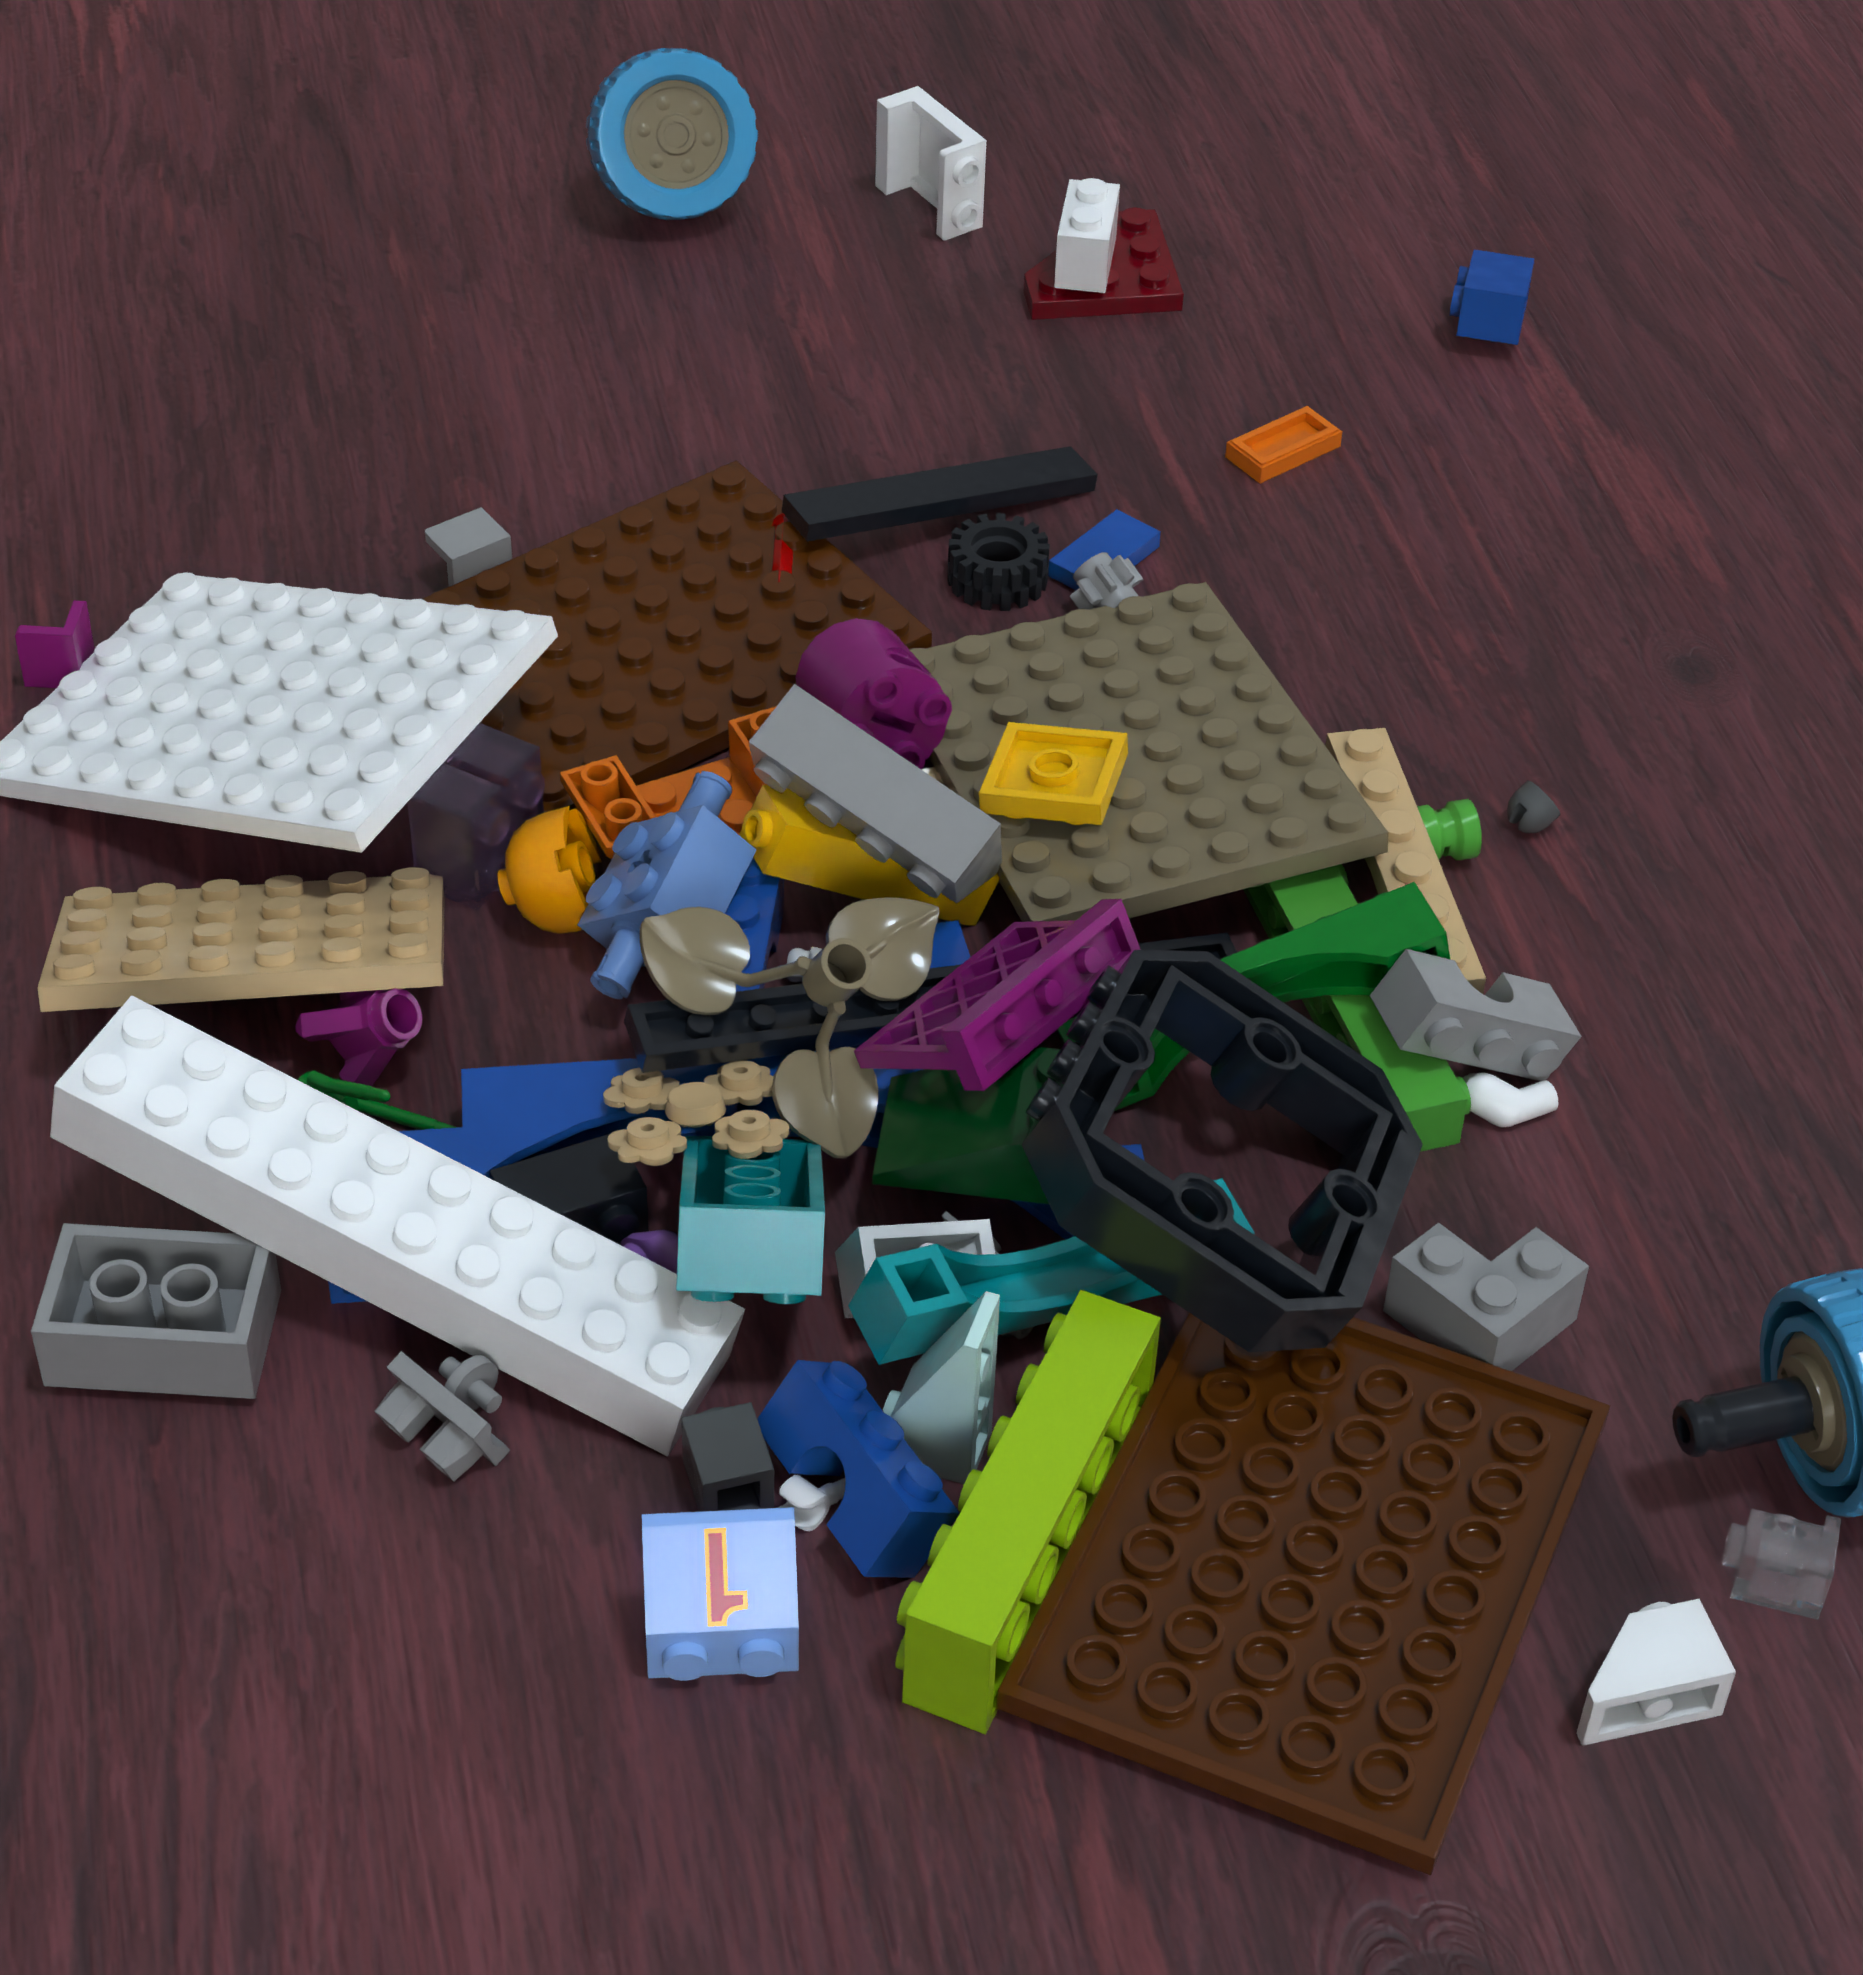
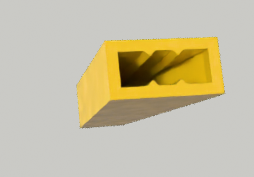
[739,785,1000,926]

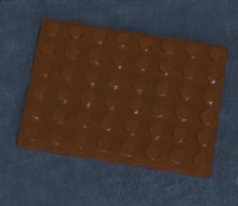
[423,460,932,820]
[996,1313,1611,1876]

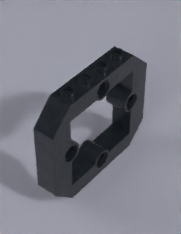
[1022,950,1423,1352]

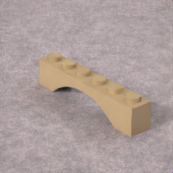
[1325,728,1486,994]

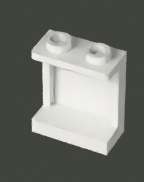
[875,86,986,241]

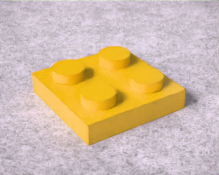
[979,722,1128,825]

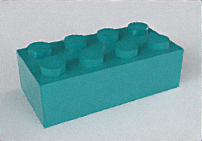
[676,1136,825,1304]

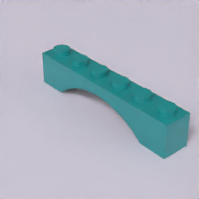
[848,1178,1255,1365]

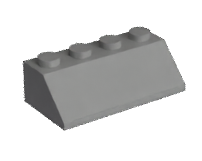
[749,684,1002,904]

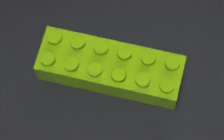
[895,1290,1161,1735]

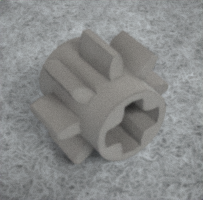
[1070,552,1143,610]

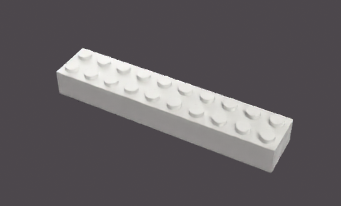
[50,995,745,1457]

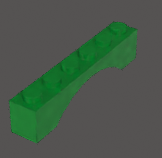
[1057,882,1450,1111]

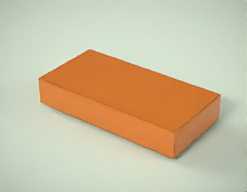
[1225,406,1343,484]

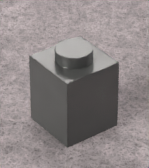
[681,1402,774,1512]

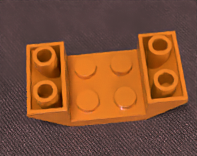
[560,706,776,859]

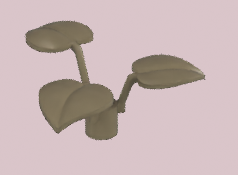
[639,897,939,1159]

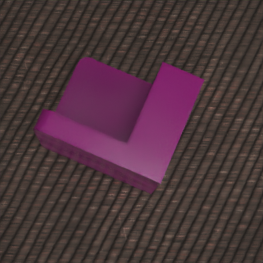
[15,600,95,688]

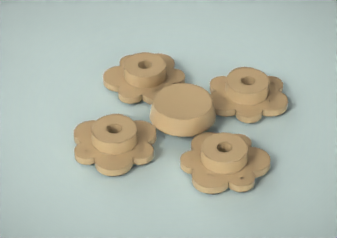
[603,1060,789,1166]

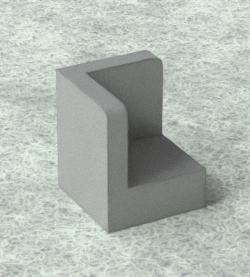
[425,507,512,587]

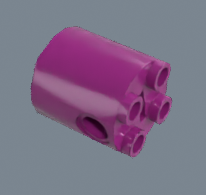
[796,618,952,770]

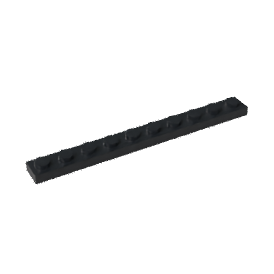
[624,932,1237,1073]

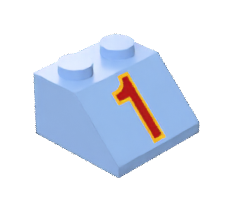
[642,1507,799,1681]

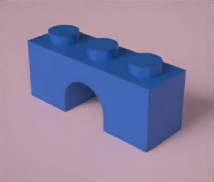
[757,1360,960,1578]

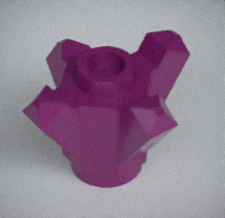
[295,988,422,1086]

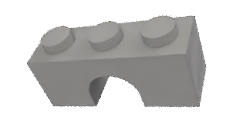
[1370,949,1582,1081]

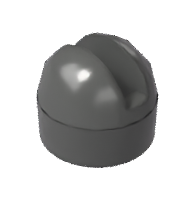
[1506,780,1561,833]

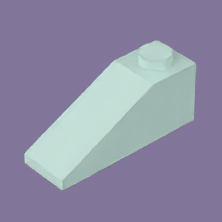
[883,1291,1000,1484]

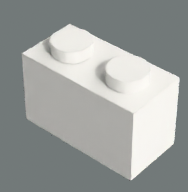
[1054,178,1120,293]

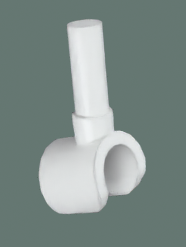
[779,1475,845,1531]

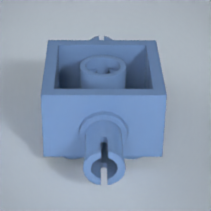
[577,771,757,999]

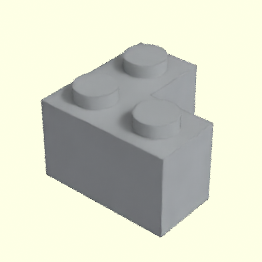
[1383,1222,1589,1371]

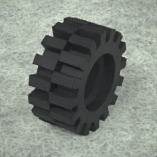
[947,513,1050,611]

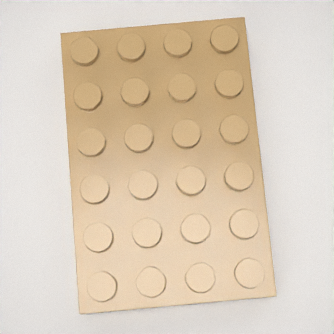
[37,867,445,1012]

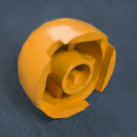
[498,806,602,934]

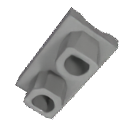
[374,1351,510,1482]

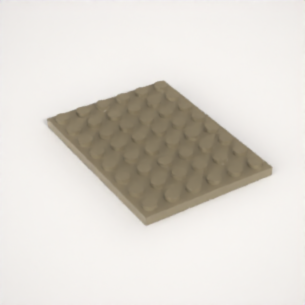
[909,582,1388,922]

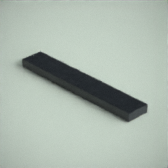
[781,446,1098,542]

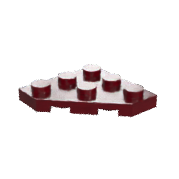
[1023,207,1184,320]

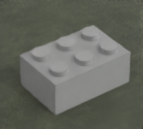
[31,1223,281,1399]

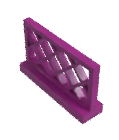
[854,899,1141,1091]

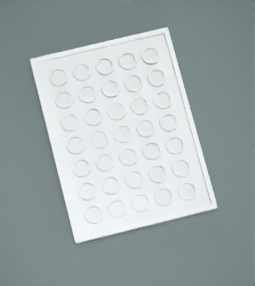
[0,572,558,853]

